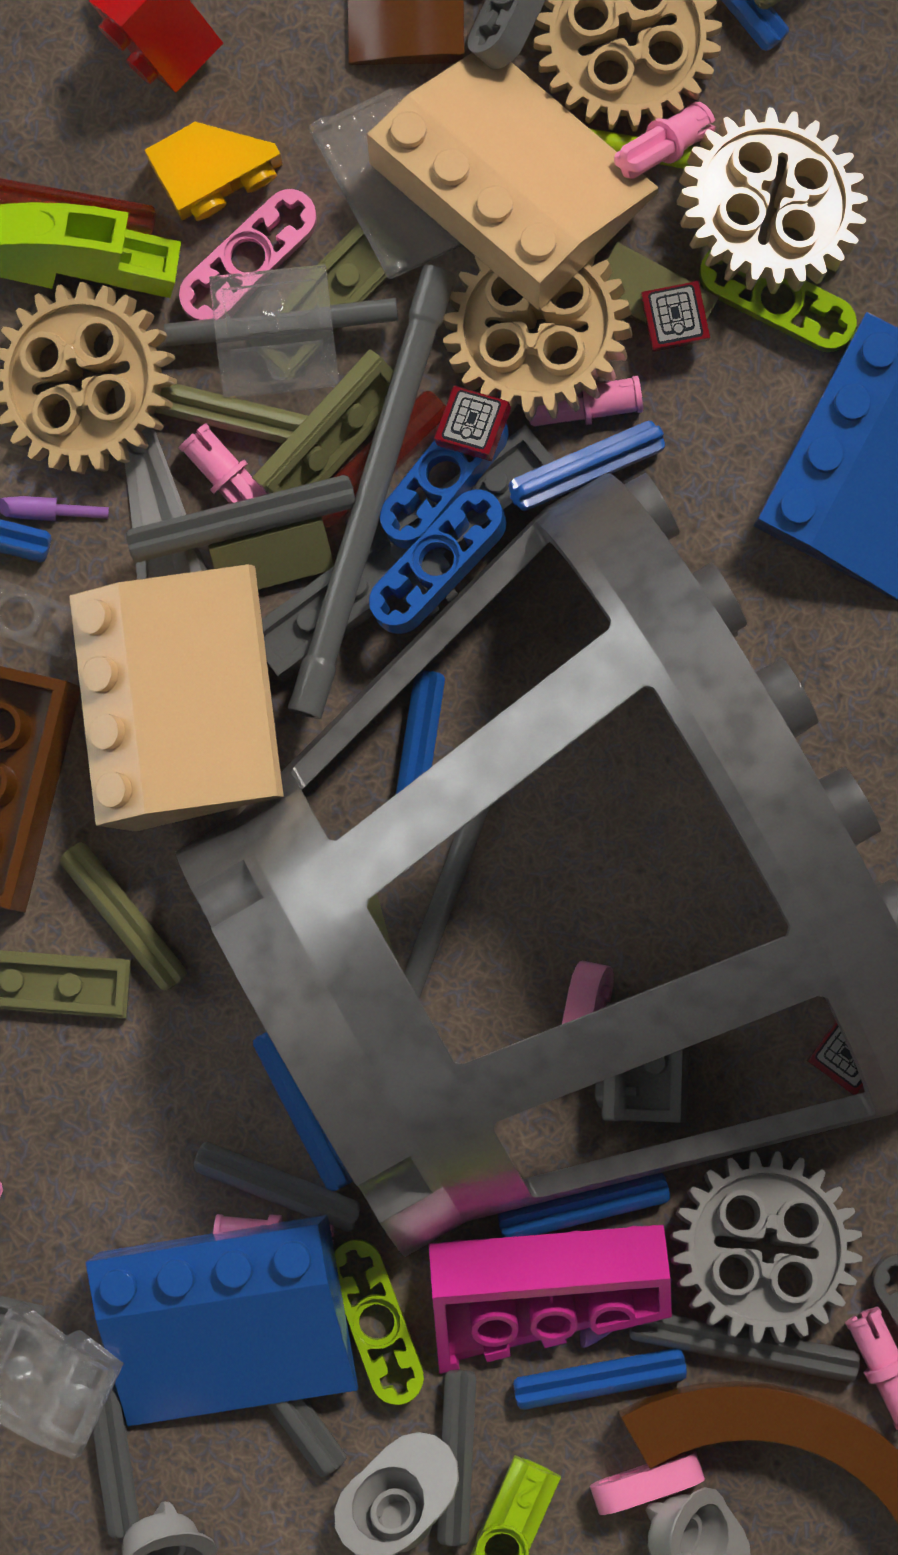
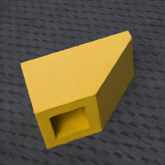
[144,121,283,221]

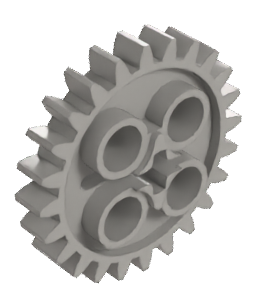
[670,1152,862,1344]

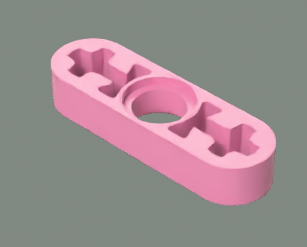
[179,189,317,321]

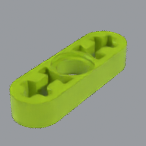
[699,250,857,352]
[334,1239,424,1405]

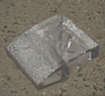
[209,264,339,398]
[0,1302,124,1459]

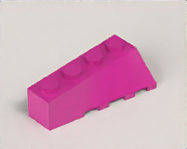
[429,1225,672,1374]

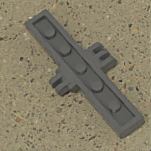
[262,425,554,682]

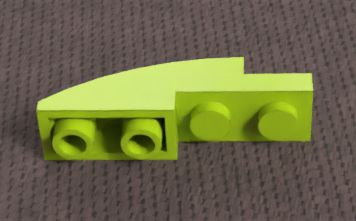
[0,202,181,298]

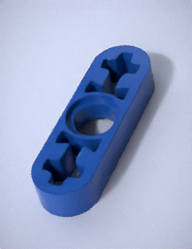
[380,424,509,549]
[369,489,506,634]

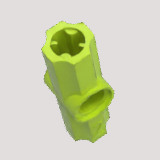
[471,1455,561,1555]

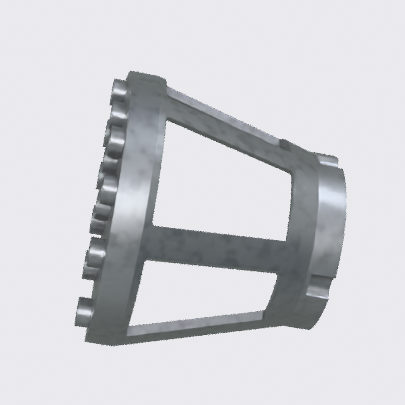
[175,473,898,1257]

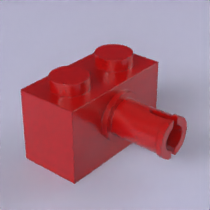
[89,0,223,93]

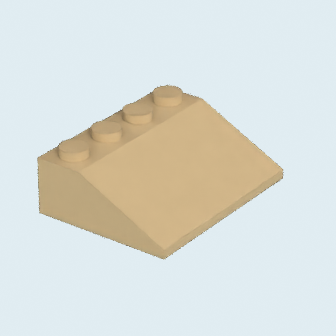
[367,53,659,310]
[69,564,284,831]

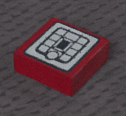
[640,281,710,352]
[434,386,511,461]
[806,1021,863,1095]

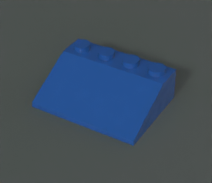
[753,312,898,601]
[86,1215,358,1426]

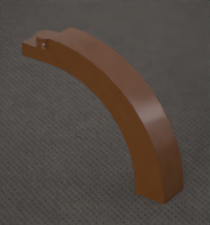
[619,1381,898,1525]

